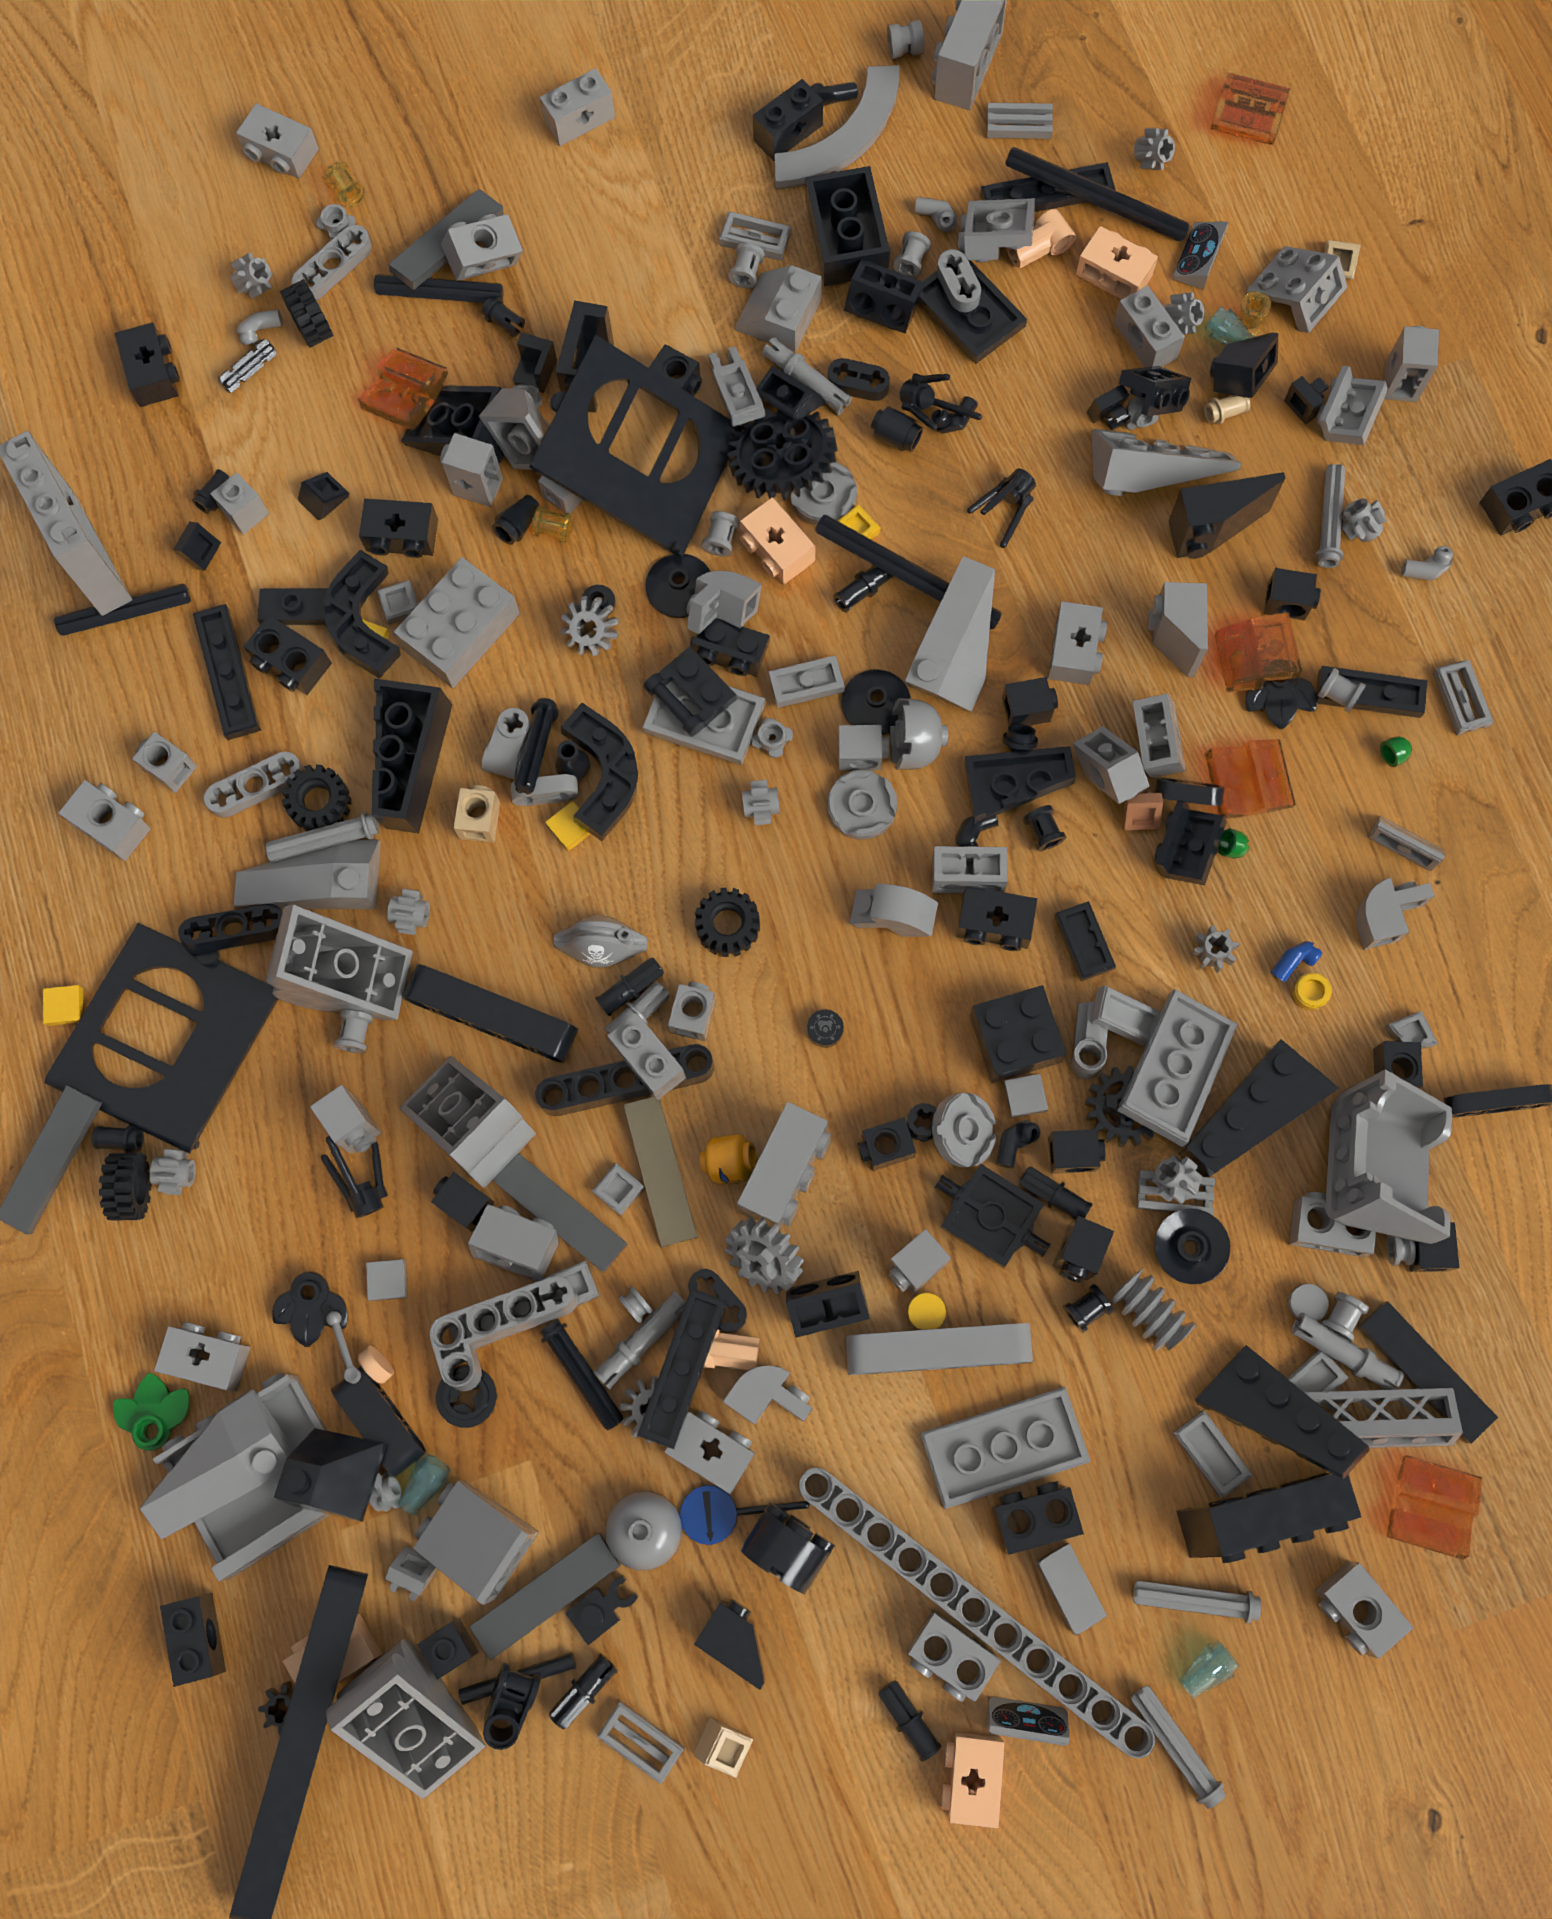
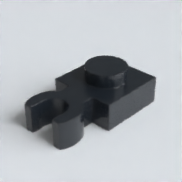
[565,1576,638,1645]

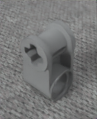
[482,708,531,780]

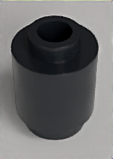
[871,406,923,452]

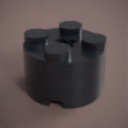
[741,1502,835,1594]

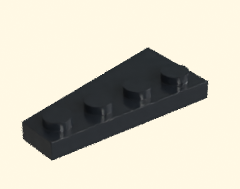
[1195,1345,1370,1479]

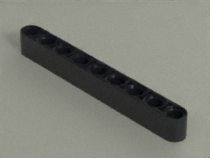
[229,1565,368,1919]

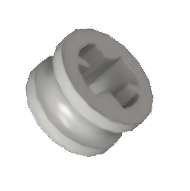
[1386,1235,1416,1266]
[618,1285,654,1324]

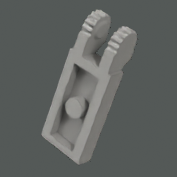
[708,346,765,426]

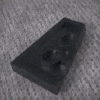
[964,746,1076,824]

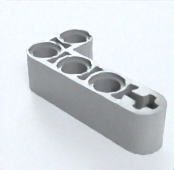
[430,1276,578,1391]

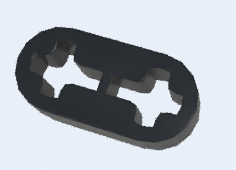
[828,358,890,401]
[1155,778,1225,806]
[688,1269,747,1333]

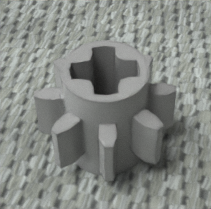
[1134,128,1175,170]
[230,252,273,299]
[1164,292,1204,334]
[1342,498,1387,542]
[742,780,780,825]
[388,889,430,935]
[1191,925,1239,973]
[150,1149,196,1195]
[1152,1155,1203,1204]

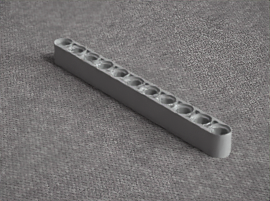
[799,1468,1155,1759]

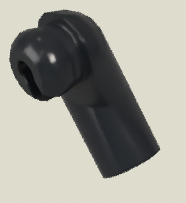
[811,82,858,107]
[931,396,978,434]
[955,816,998,847]
[996,1121,1041,1168]

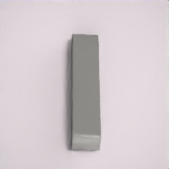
[845,1323,1034,1375]

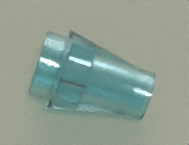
[1204,306,1255,345]
[398,1454,451,1515]
[1179,1640,1240,1699]

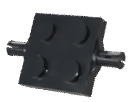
[934,1164,1051,1269]

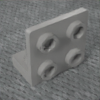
[1247,246,1348,333]

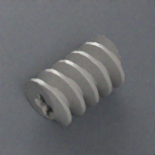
[1111,1267,1196,1351]

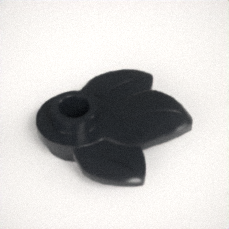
[1245,660,1317,730]
[272,1271,348,1347]

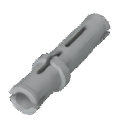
[762,337,852,415]
[593,1291,686,1390]
[1291,1313,1404,1390]

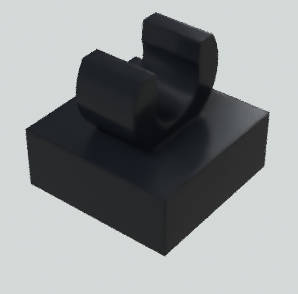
[1284,376,1329,425]
[1087,385,1130,430]
[173,521,221,571]

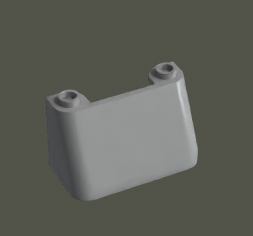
[1325,1069,1452,1244]

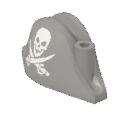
[554,915,648,968]

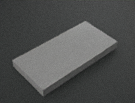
[1117,989,1238,1147]
[920,1387,1091,1509]

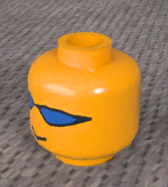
[700,1134,757,1184]

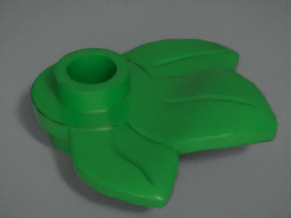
[113,1373,190,1451]

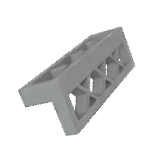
[1304,1388,1463,1448]

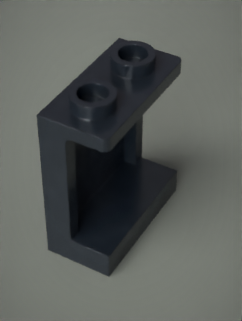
[556,300,614,413]

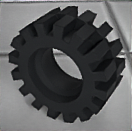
[280,279,333,348]
[282,764,351,831]
[695,887,760,957]
[99,1153,152,1221]

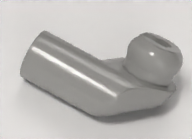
[1402,546,1453,580]

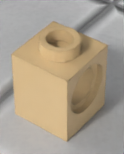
[454,785,500,843]

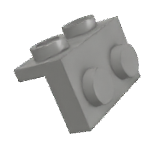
[1318,366,1388,445]

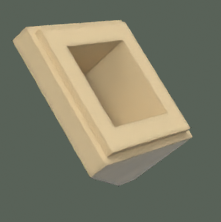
[1323,240,1361,279]
[694,1718,753,1777]

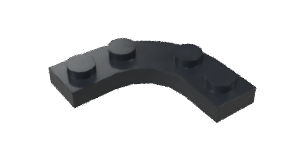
[324,550,401,679]
[561,703,638,841]

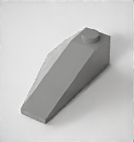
[1091,429,1241,496]
[905,556,995,712]
[233,840,381,910]
[140,1389,295,1540]

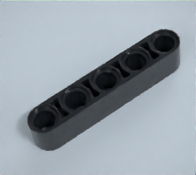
[402,964,579,1063]
[535,1044,714,1116]

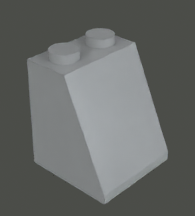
[413,1480,539,1605]

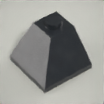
[274,1428,387,1522]

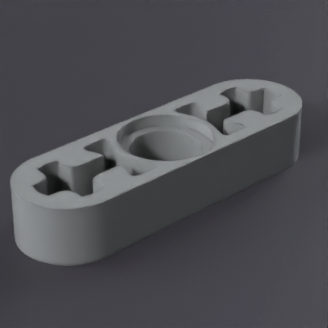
[292,225,372,301]
[204,752,304,818]

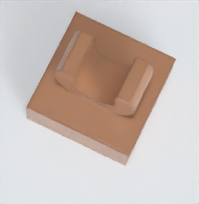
[1122,790,1164,830]

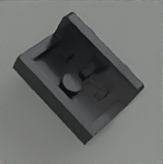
[1155,800,1227,886]

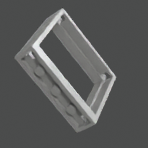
[0,431,133,616]

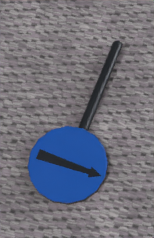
[680,1485,810,1545]

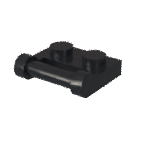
[643,646,737,737]

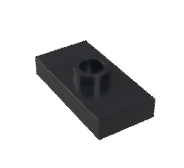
[257,588,328,625]
[1054,901,1116,981]

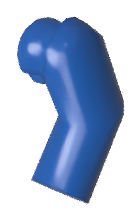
[1271,941,1322,982]

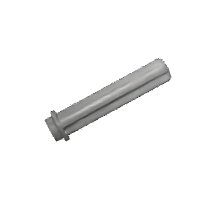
[1315,464,1345,568]
[265,812,379,862]
[1133,1580,1261,1624]
[1130,1685,1226,1809]

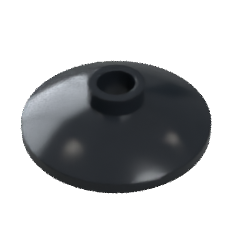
[646,554,711,618]
[842,669,911,735]
[1154,1209,1230,1285]

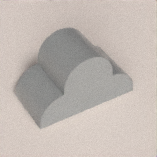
[266,905,413,1020]
[399,1055,536,1188]
[326,1639,486,1799]

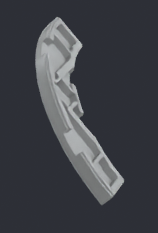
[775,66,899,189]

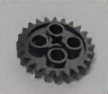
[727,408,838,500]

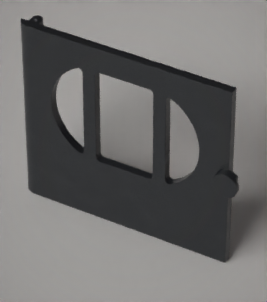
[529,335,743,556]
[44,923,278,1154]

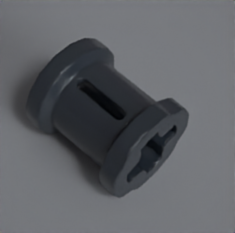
[1023,805,1067,852]
[907,1103,936,1142]
[1063,1284,1114,1333]

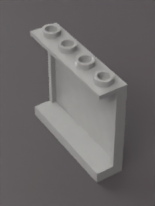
[153,1373,330,1582]

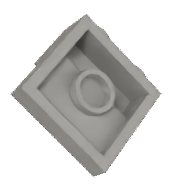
[958,198,1035,262]

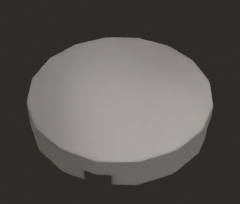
[790,462,857,525]
[827,770,897,840]
[932,1093,996,1167]

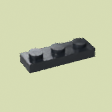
[1316,666,1428,718]

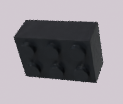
[805,166,890,286]

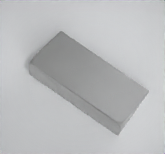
[1368,816,1445,871]
[1035,1543,1107,1636]

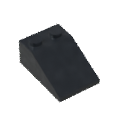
[401,385,504,464]
[1168,472,1285,559]

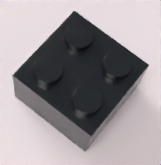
[970,985,1066,1083]

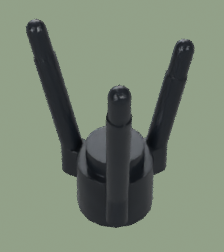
[900,373,982,430]
[967,468,1036,548]
[321,1136,388,1219]

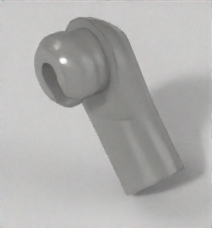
[915,197,957,232]
[237,309,283,345]

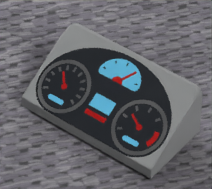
[1172,221,1229,290]
[986,1697,1070,1746]

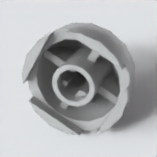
[890,698,948,770]
[605,1491,682,1571]

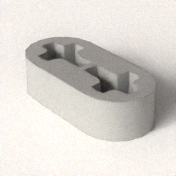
[937,249,981,312]
[511,774,579,806]

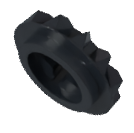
[436,1366,498,1428]

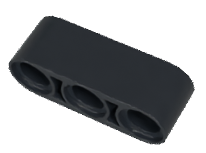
[331,1366,427,1477]

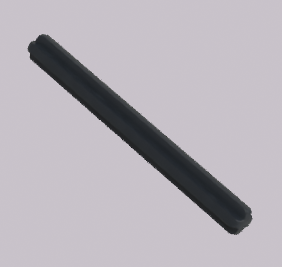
[1005,147,1190,241]
[815,515,1002,629]

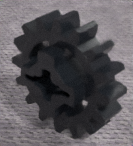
[1084,1066,1154,1148]

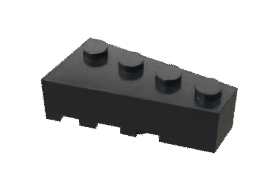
[1176,1472,1361,1563]

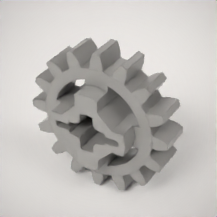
[725,1217,804,1294]

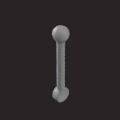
[326,1311,361,1384]

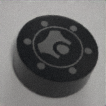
[807,1010,844,1048]

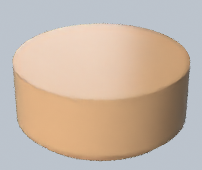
[358,1346,394,1383]

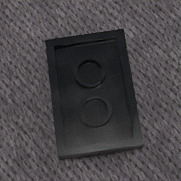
[918,254,1027,364]

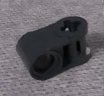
[483,1663,541,1750]

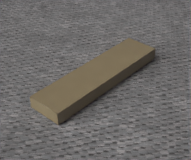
[623,1097,698,1248]

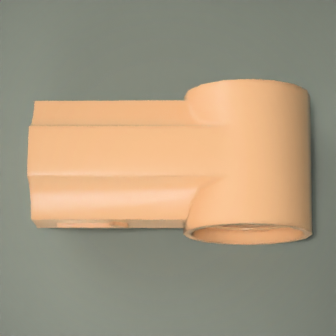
[1005,209,1076,268]
[704,1330,760,1371]

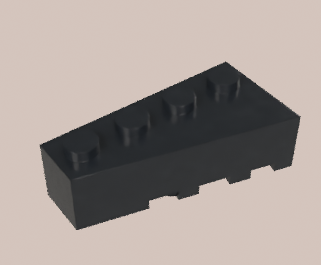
[372,679,453,834]
[1178,1039,1339,1178]

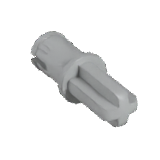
[604,982,670,1034]

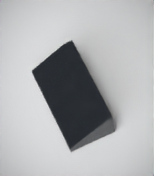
[756,366,826,421]

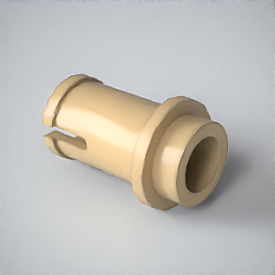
[1204,395,1251,425]

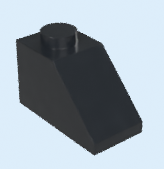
[1210,332,1279,398]
[694,1599,765,1690]

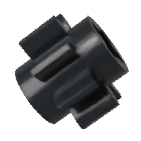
[258,1681,293,1736]

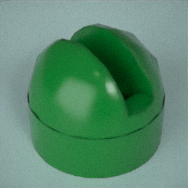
[1380,736,1412,767]
[1218,828,1249,859]

